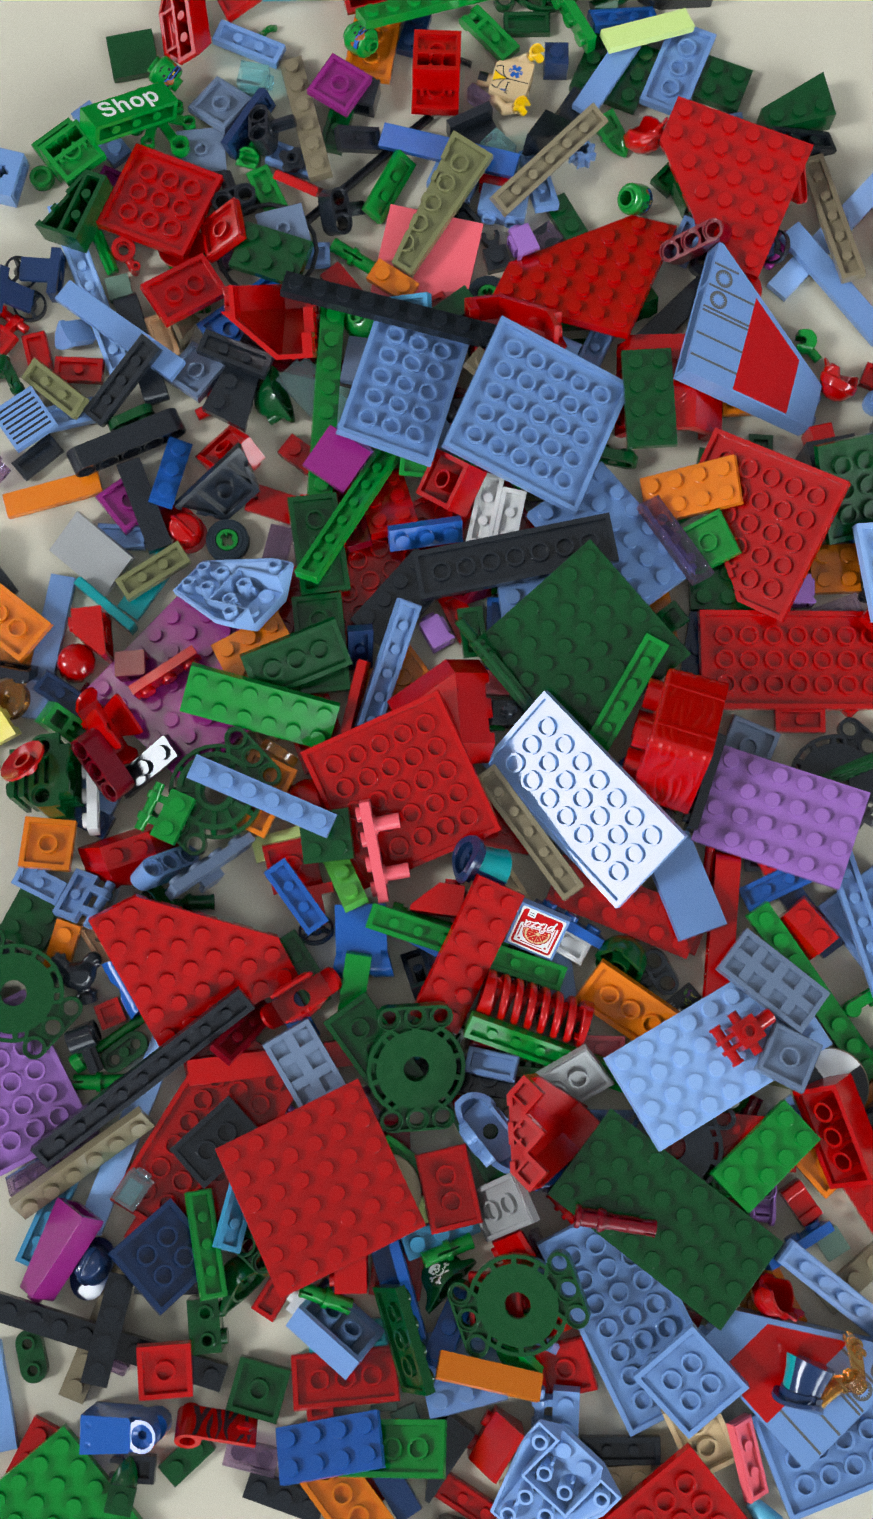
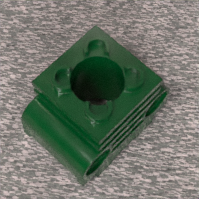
[6,732,85,820]

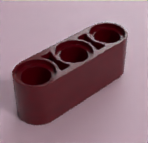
[659,218,732,265]
[71,728,135,802]

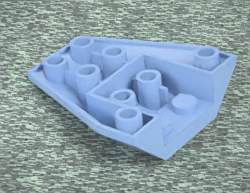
[173,558,294,632]
[490,1419,622,1519]

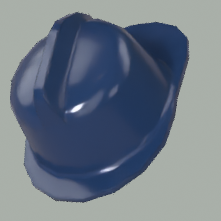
[69,1237,115,1301]

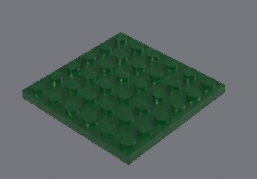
[481,539,691,733]

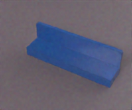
[371,1239,427,1340]

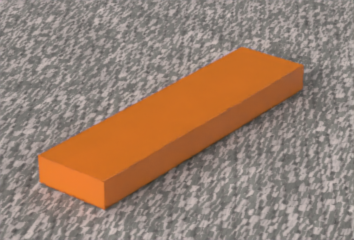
[2,472,103,519]
[435,1350,543,1403]

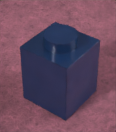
[543,42,569,80]

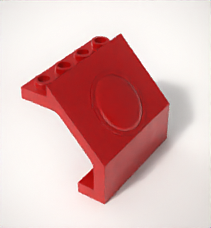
[615,334,722,442]

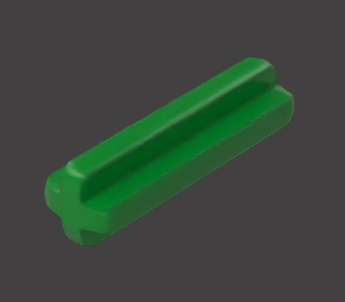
[93,230,119,276]

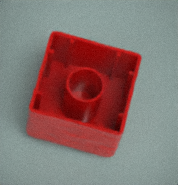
[622,668,729,814]

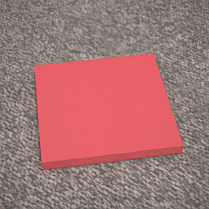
[371,204,484,297]

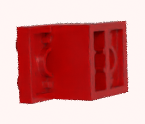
[411,29,462,116]

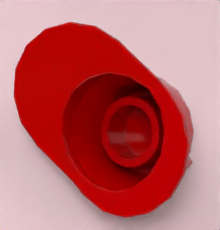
[160,503,207,554]

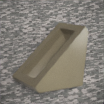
[172,314,200,350]

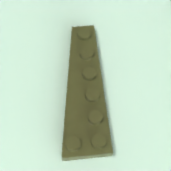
[392,131,494,278]

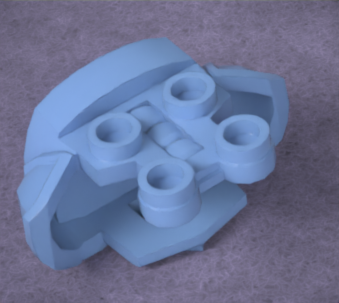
[455,1092,511,1174]

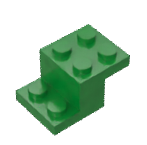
[31,117,107,187]

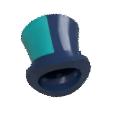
[452,835,512,885]
[771,1352,835,1415]

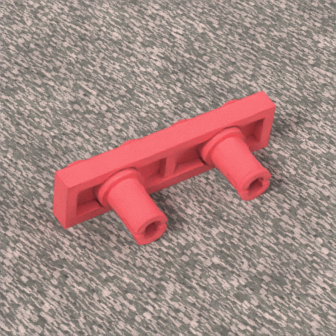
[355,798,411,903]

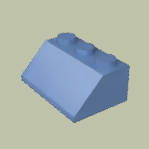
[286,1278,385,1380]

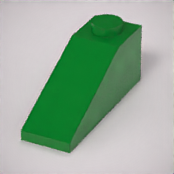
[34,701,86,745]

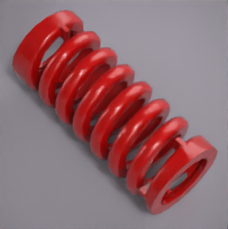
[475,968,595,1047]

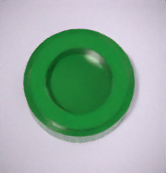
[29,165,55,191]

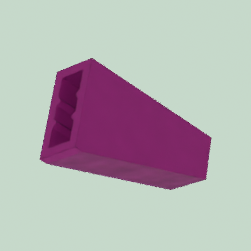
[20,1197,104,1303]

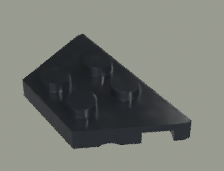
[174,442,260,520]

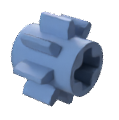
[568,141,597,169]

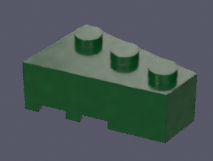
[756,72,836,131]
[35,169,114,253]

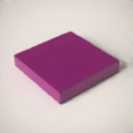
[307,53,373,118]
[302,425,371,494]
[95,478,165,535]

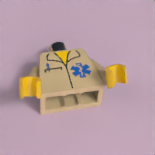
[477,43,545,117]

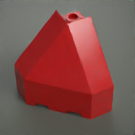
[221,284,319,360]
[464,294,568,356]
[387,659,495,764]
[507,1073,600,1192]

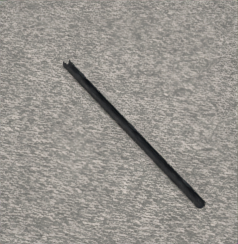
[305,115,434,224]

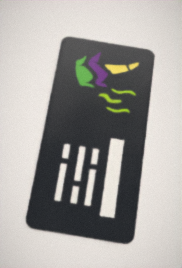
[666,982,702,1011]

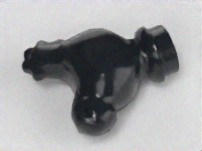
[51,951,102,1005]

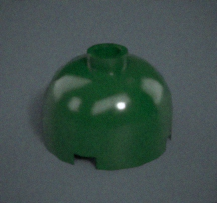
[595,935,647,982]

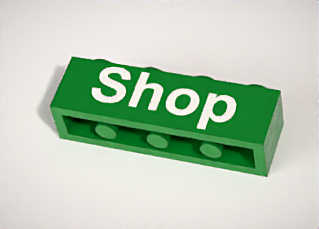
[79,81,178,146]

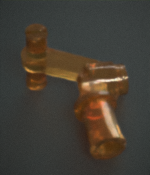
[820,1331,868,1409]

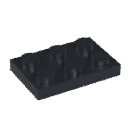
[169,1095,258,1189]

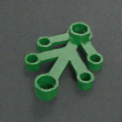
[131,87,196,158]

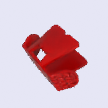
[75,687,143,765]
[260,967,342,1029]

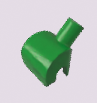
[235,141,261,170]
[795,329,822,364]

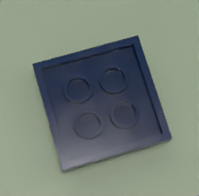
[108,1198,197,1316]

